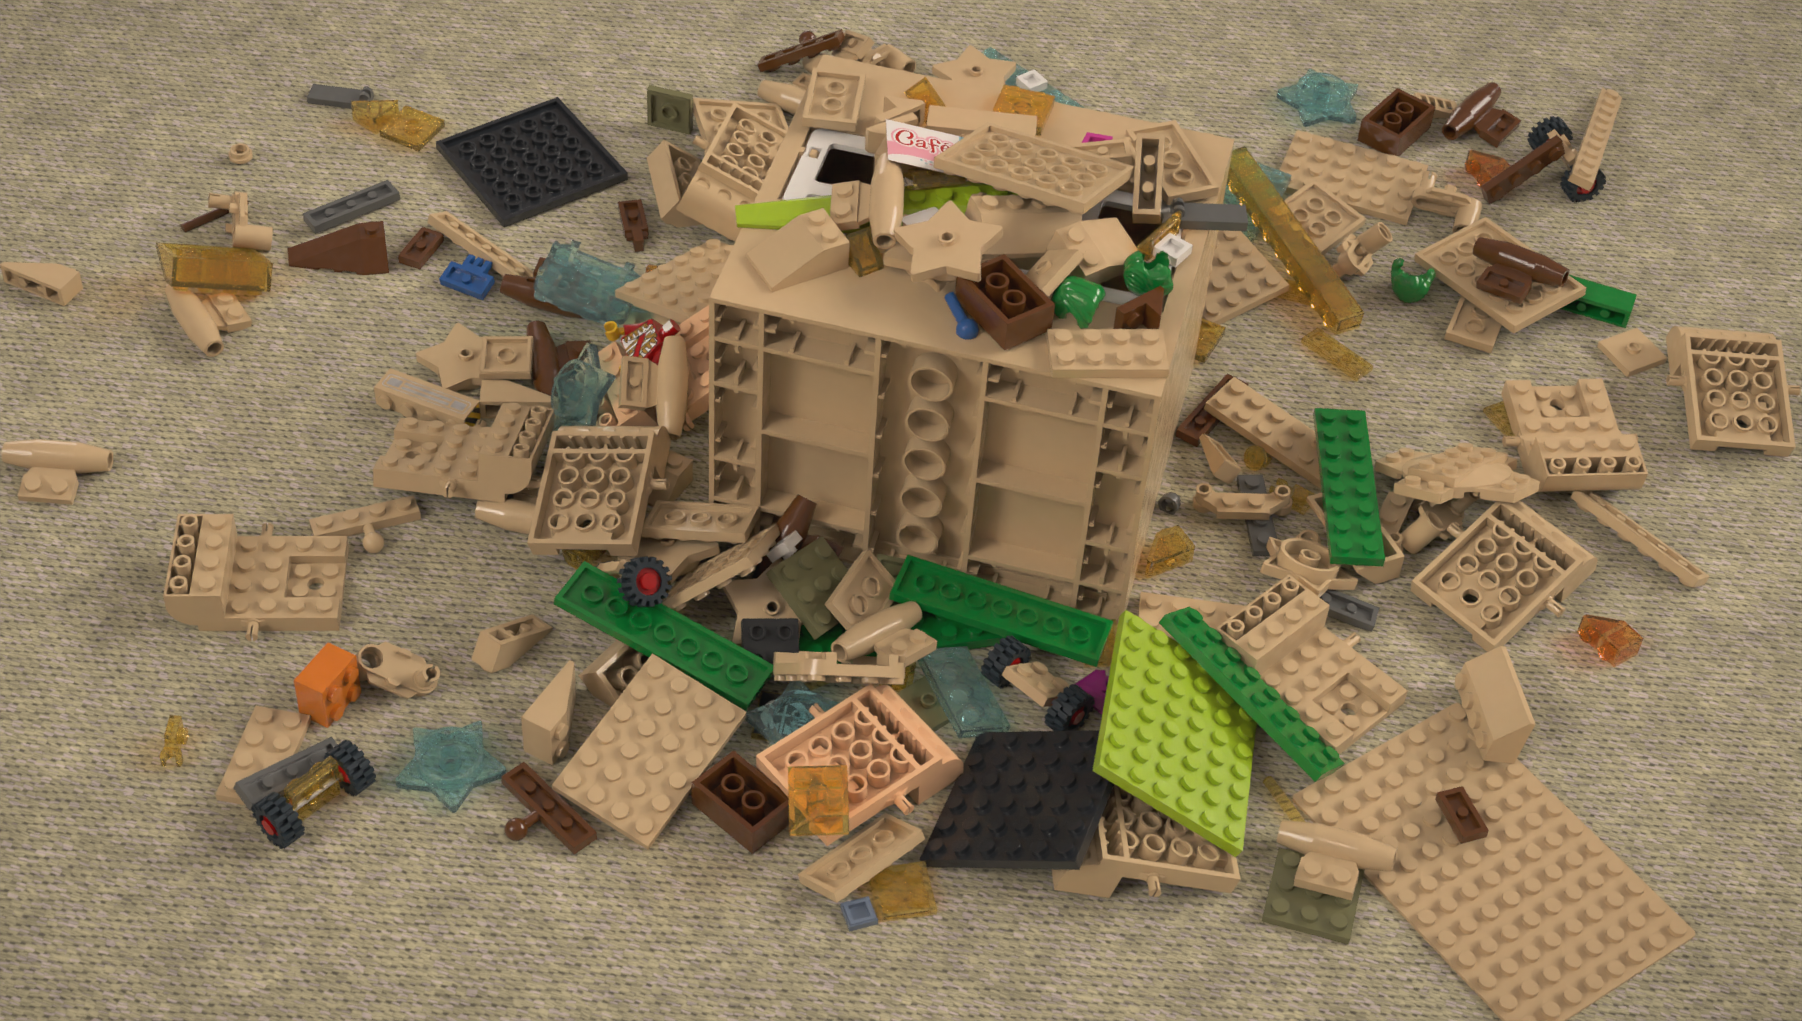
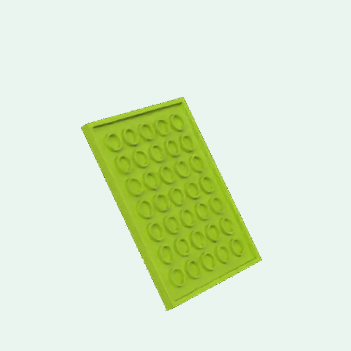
[1093,610,1257,857]

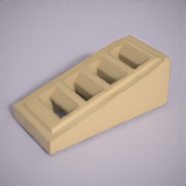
[1414,93,1457,118]
[1199,434,1242,484]

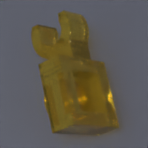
[159,715,188,767]

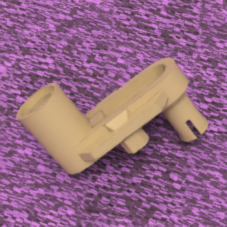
[858,43,916,73]
[1411,171,1482,233]
[208,191,273,251]
[1322,222,1393,284]
[1400,492,1479,554]
[356,641,440,699]

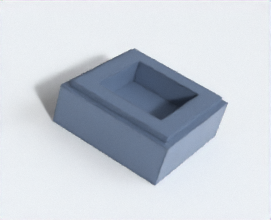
[840,896,878,932]

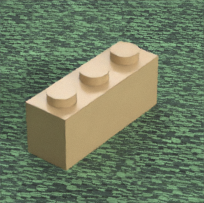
[1132,133,1165,224]

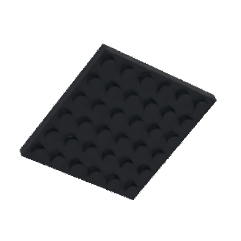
[436,97,628,227]
[919,730,1115,870]

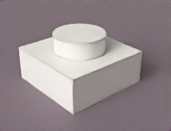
[1016,70,1048,96]
[1152,233,1193,267]
[766,530,803,563]

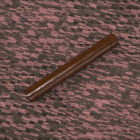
[180,200,249,233]

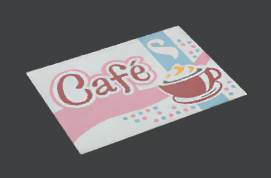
[886,119,965,178]

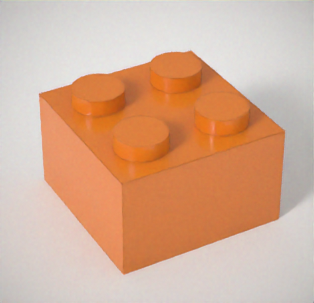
[294,642,361,728]

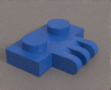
[439,254,495,300]

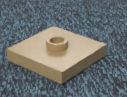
[1026,249,1084,297]
[1597,328,1667,377]
[479,336,534,380]

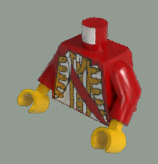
[604,319,681,371]

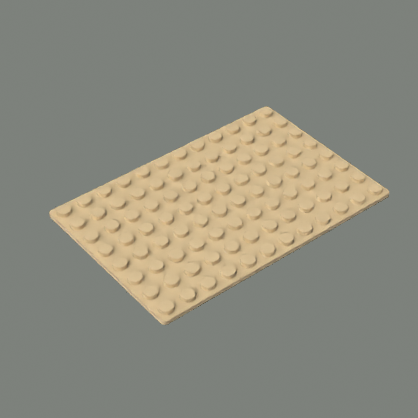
[1293,703,1695,1021]

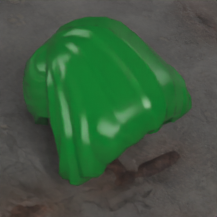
[1123,250,1174,296]
[1391,258,1436,303]
[1050,276,1106,329]

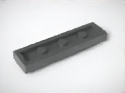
[303,180,400,234]
[1236,474,1277,557]
[233,737,338,811]

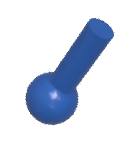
[944,292,979,340]

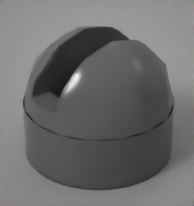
[1158,492,1181,515]

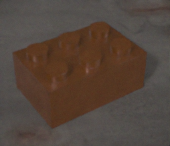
[1357,88,1436,157]
[955,254,1055,351]
[692,750,795,854]

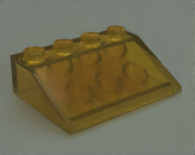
[156,242,273,295]

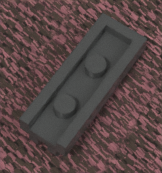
[307,84,374,111]
[1170,198,1248,231]
[1320,589,1380,632]

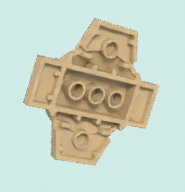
[1375,443,1540,504]

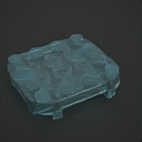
[533,240,641,327]

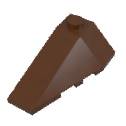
[287,221,389,275]

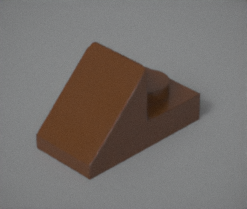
[1113,286,1164,329]

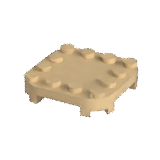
[773,651,905,684]

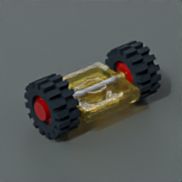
[251,740,376,849]

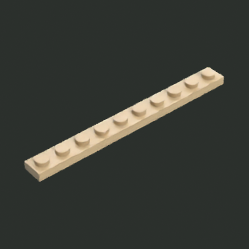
[1568,88,1622,191]

